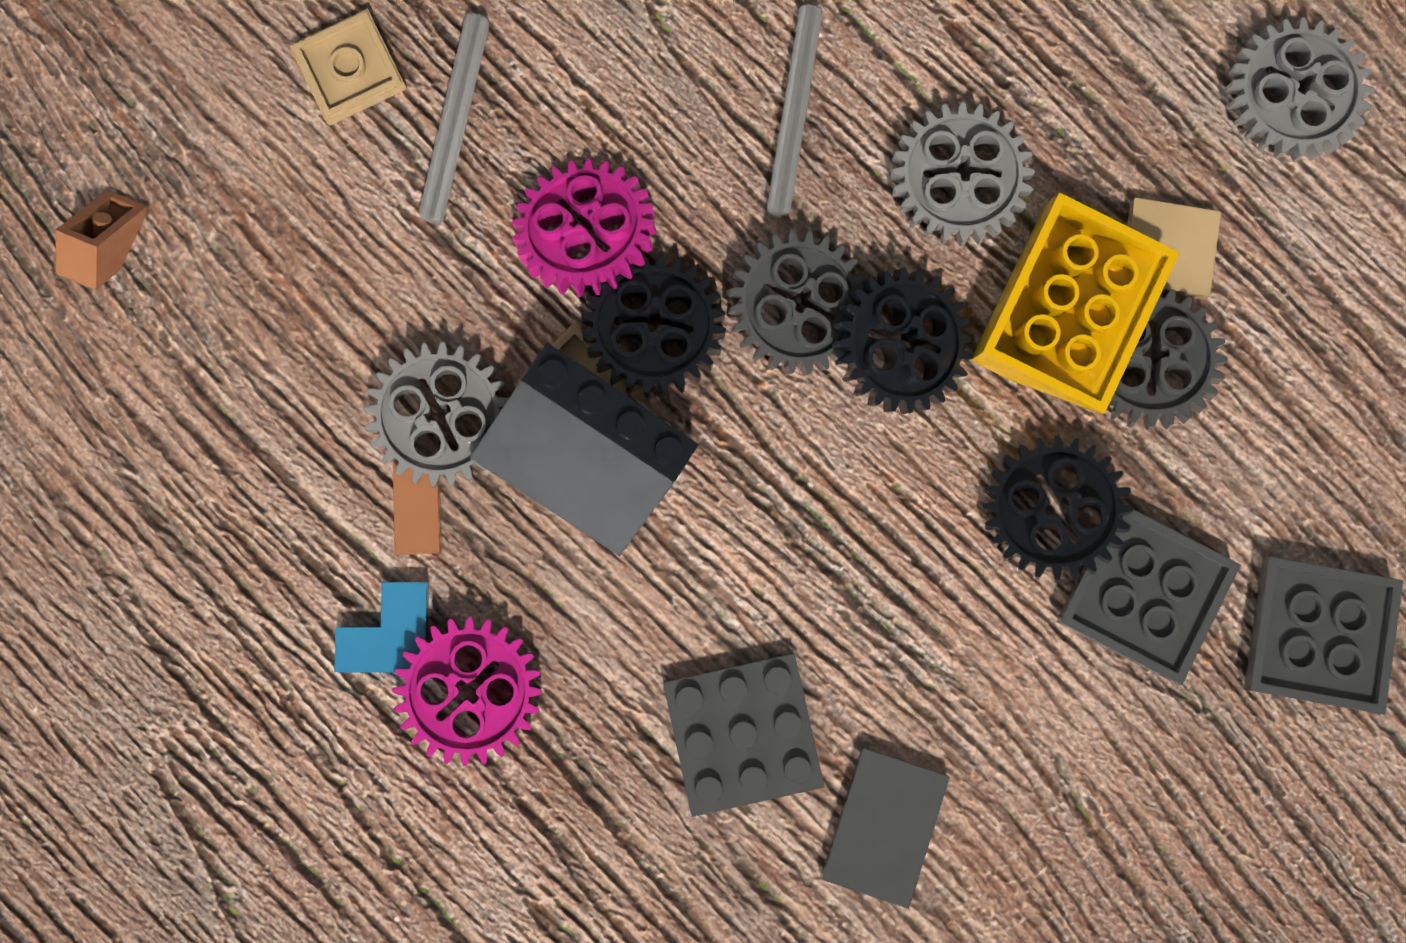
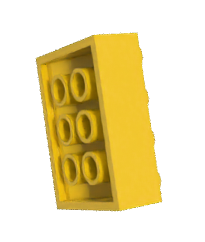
[970,192,1180,414]

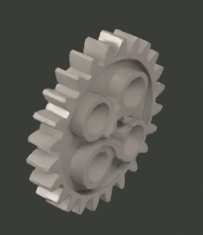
[1225,17,1374,162]
[890,102,1035,247]
[364,342,509,488]

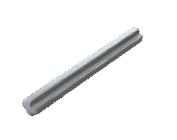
[767,4,823,216]
[419,13,489,224]

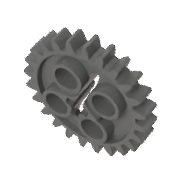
[727,230,866,375]
[1110,289,1228,431]

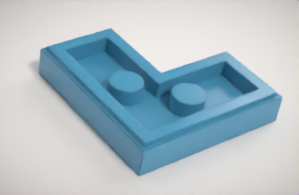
[334,582,429,673]

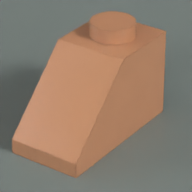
[55,190,147,290]

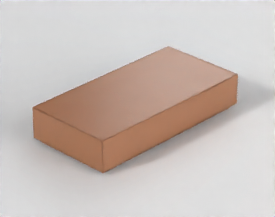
[393,465,442,555]

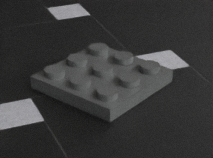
[1056,509,1241,685]
[1244,556,1404,715]
[663,653,825,817]

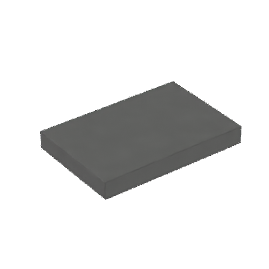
[821,747,950,909]

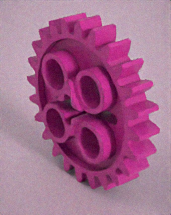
[512,159,657,297]
[392,617,542,766]

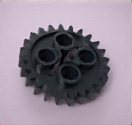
[582,254,726,398]
[832,268,974,414]
[983,436,1133,583]

